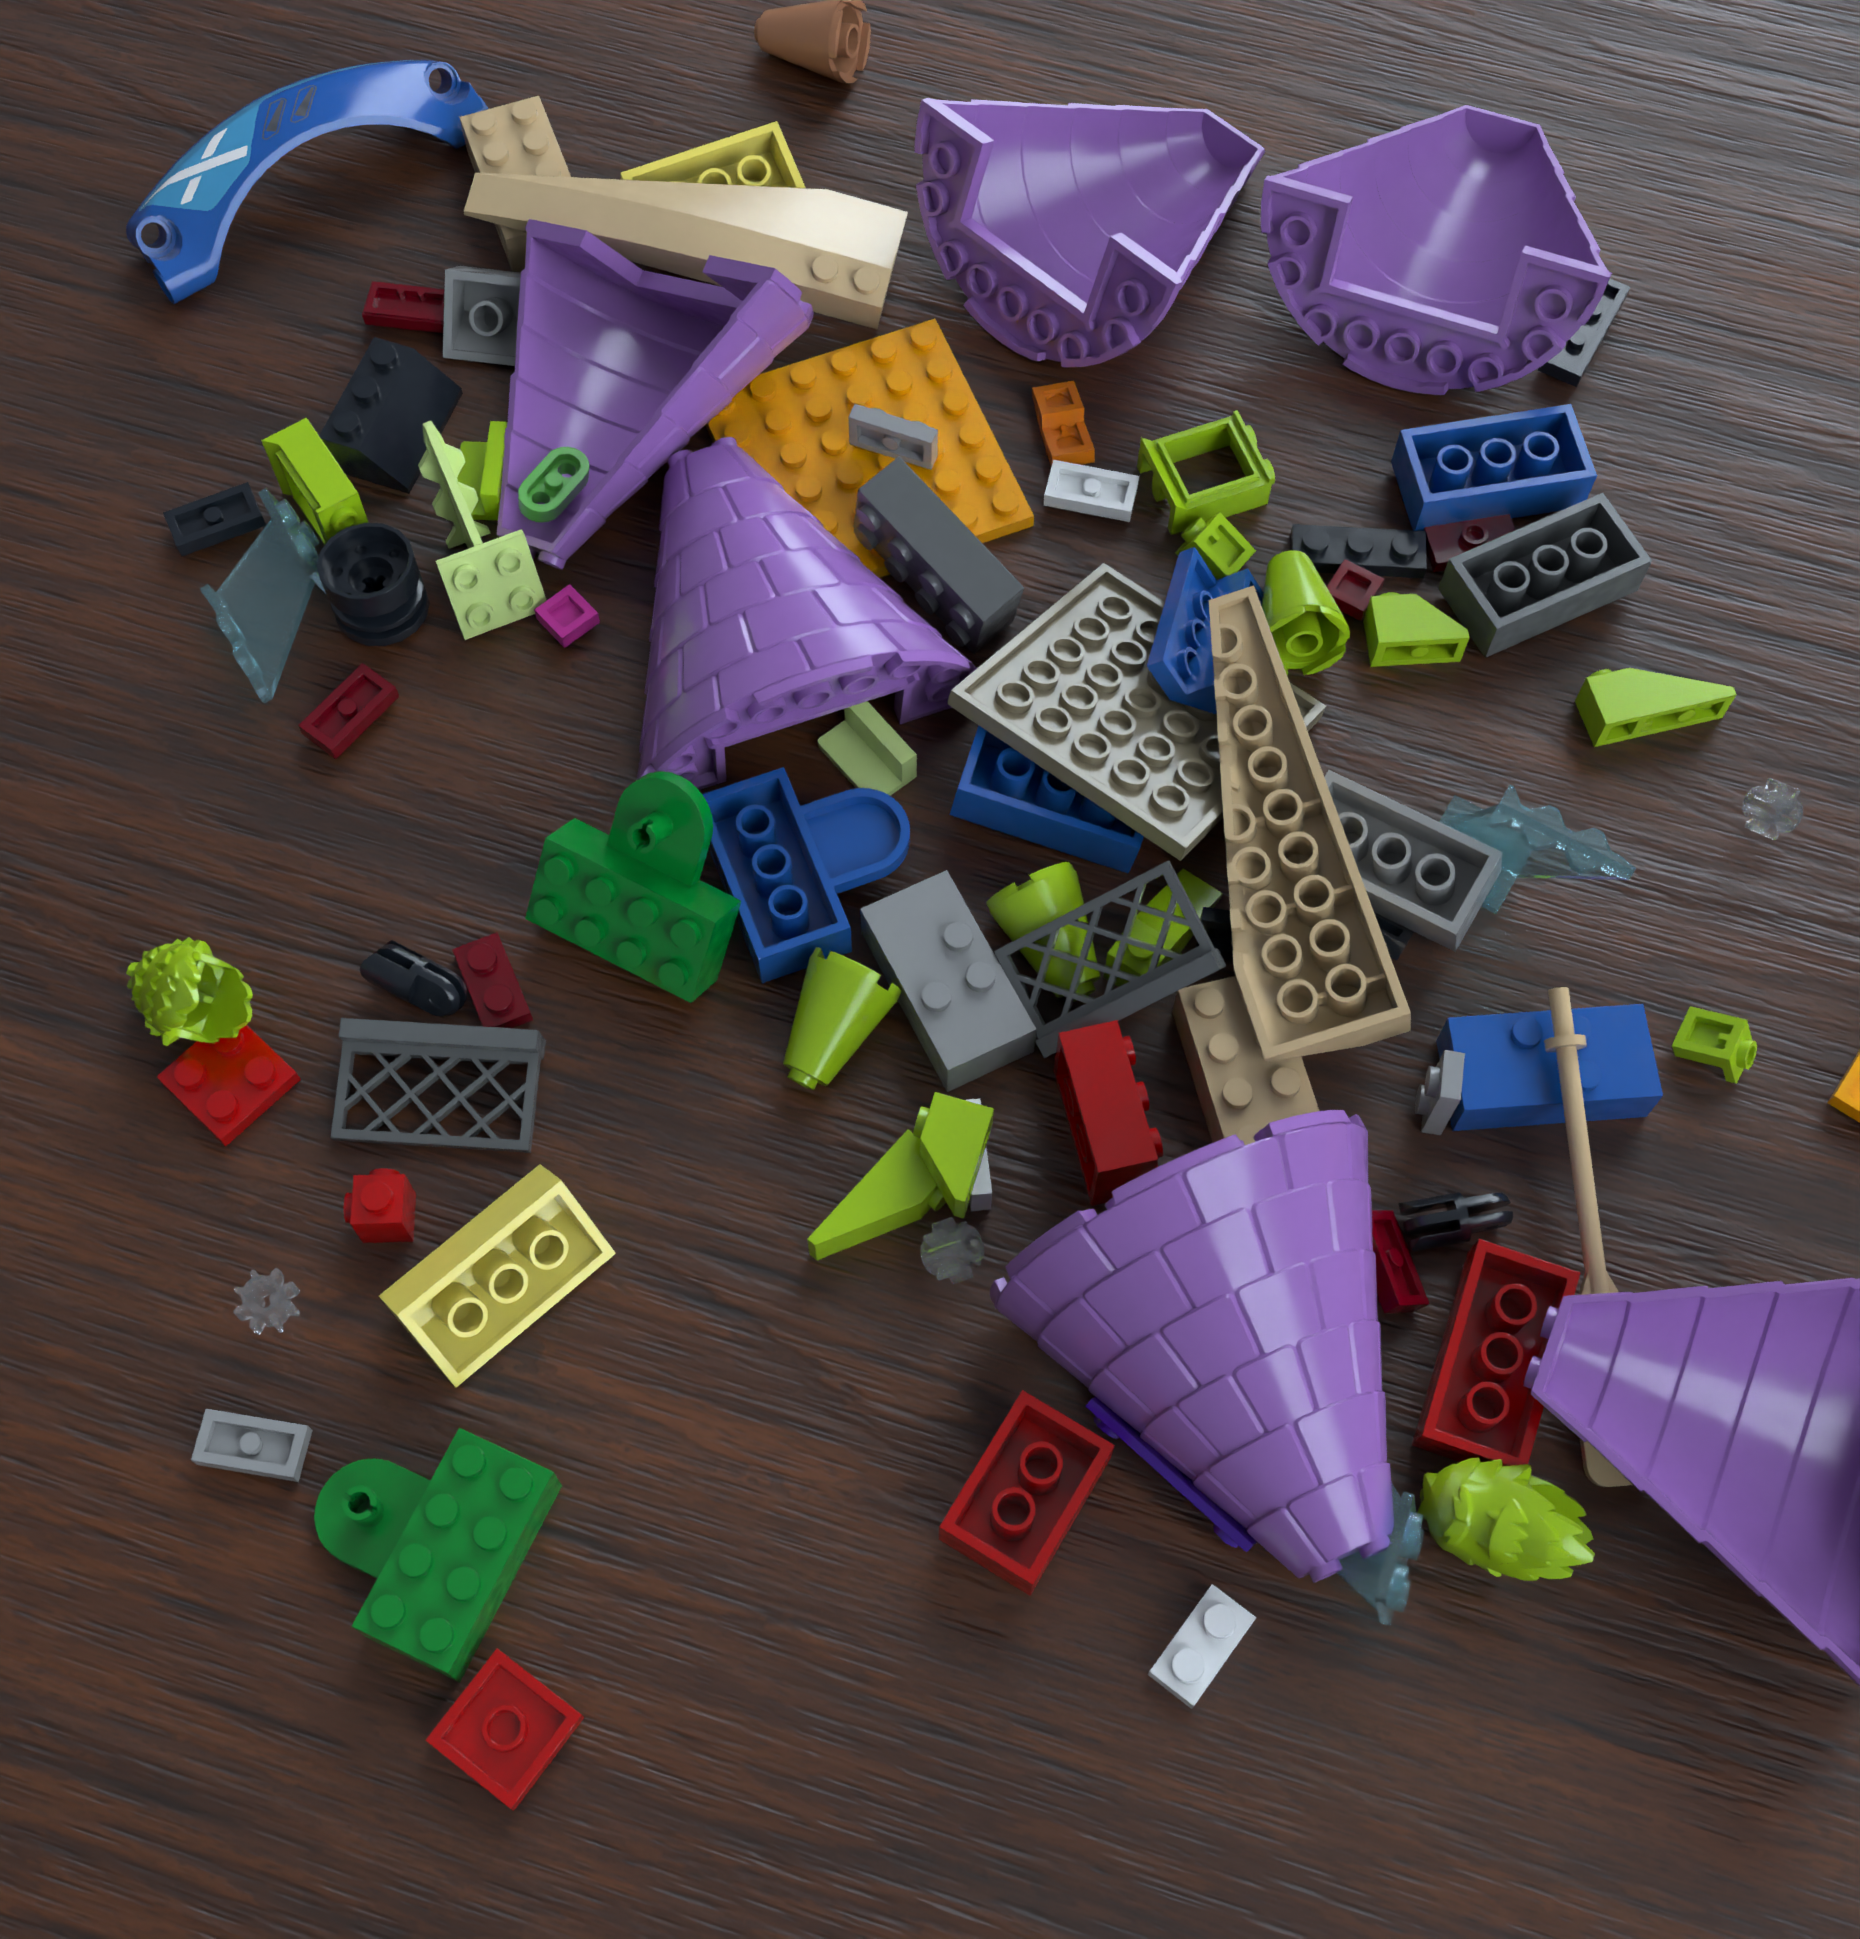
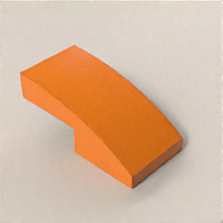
[1032,381,1095,467]

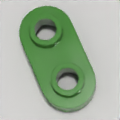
[518,447,589,523]

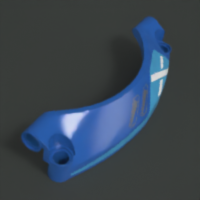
[126,60,488,304]

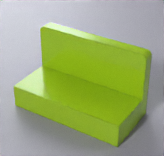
[457,421,508,521]

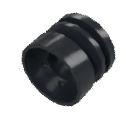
[317,523,430,646]

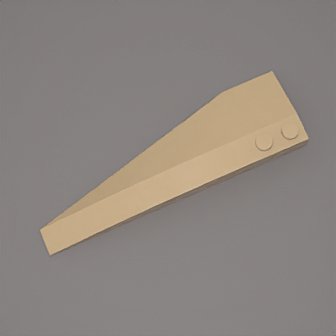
[464,173,908,329]
[1209,585,1411,1062]

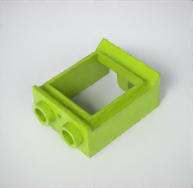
[1137,410,1275,535]
[261,418,369,545]

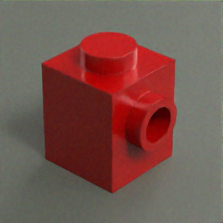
[344,1168,416,1243]

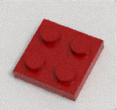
[156,1025,301,1147]
[425,1648,585,1811]

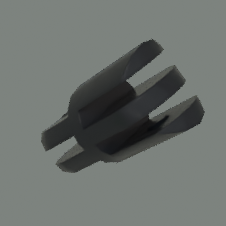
[360,940,467,1017]
[1398,1192,1513,1252]

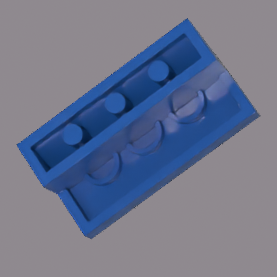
[1147,547,1264,714]

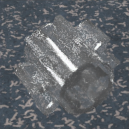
[1742,778,1803,840]
[920,1217,984,1284]
[233,1268,300,1335]

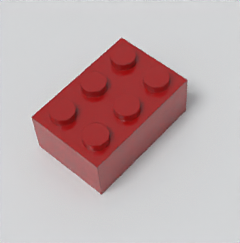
[1053,1020,1163,1206]
[939,1390,1115,1596]

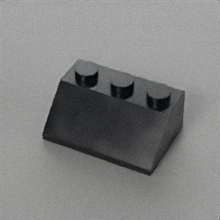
[319,337,463,494]

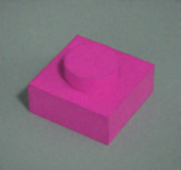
[534,584,600,648]

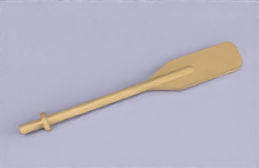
[1544,987,1632,1487]

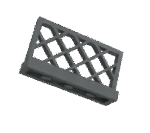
[994,861,1226,1058]
[331,1018,546,1153]

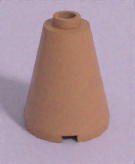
[754,0,871,83]

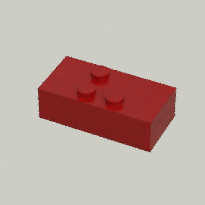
[1412,1239,1580,1466]

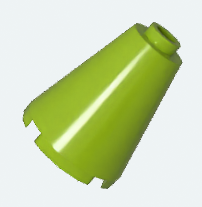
[1262,550,1350,675]
[986,862,1101,1002]
[783,947,902,1090]

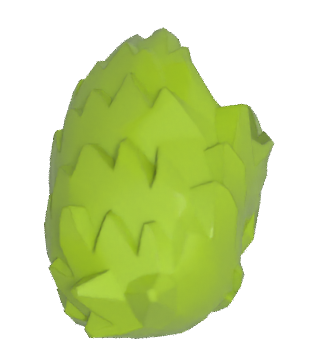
[126,937,253,1046]
[1417,1458,1595,1581]

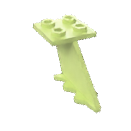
[418,421,547,640]

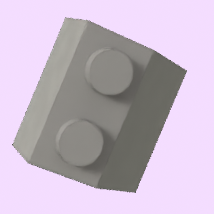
[443,266,521,366]

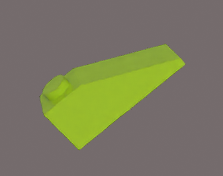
[1575,668,1737,747]
[1103,869,1223,987]
[807,1129,946,1260]

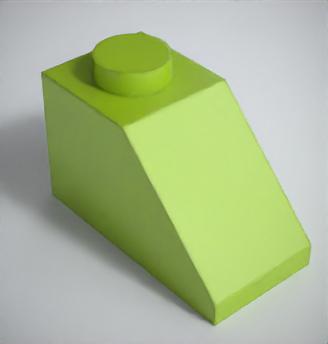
[1363,592,1470,667]
[913,1092,994,1218]

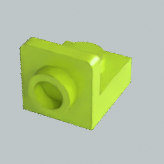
[1175,512,1256,580]
[1672,1006,1757,1084]

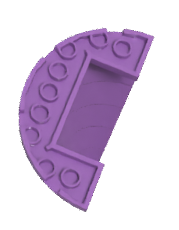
[915,98,1265,367]
[1261,105,1612,395]
[497,219,814,570]
[637,437,977,790]
[990,1110,1395,1583]
[1523,1278,1860,1687]

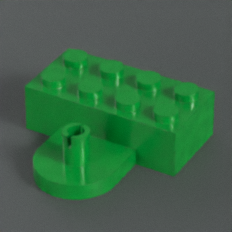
[525,771,741,1003]
[314,1428,562,1683]

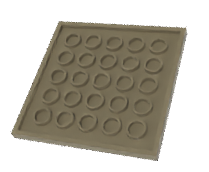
[947,563,1326,861]

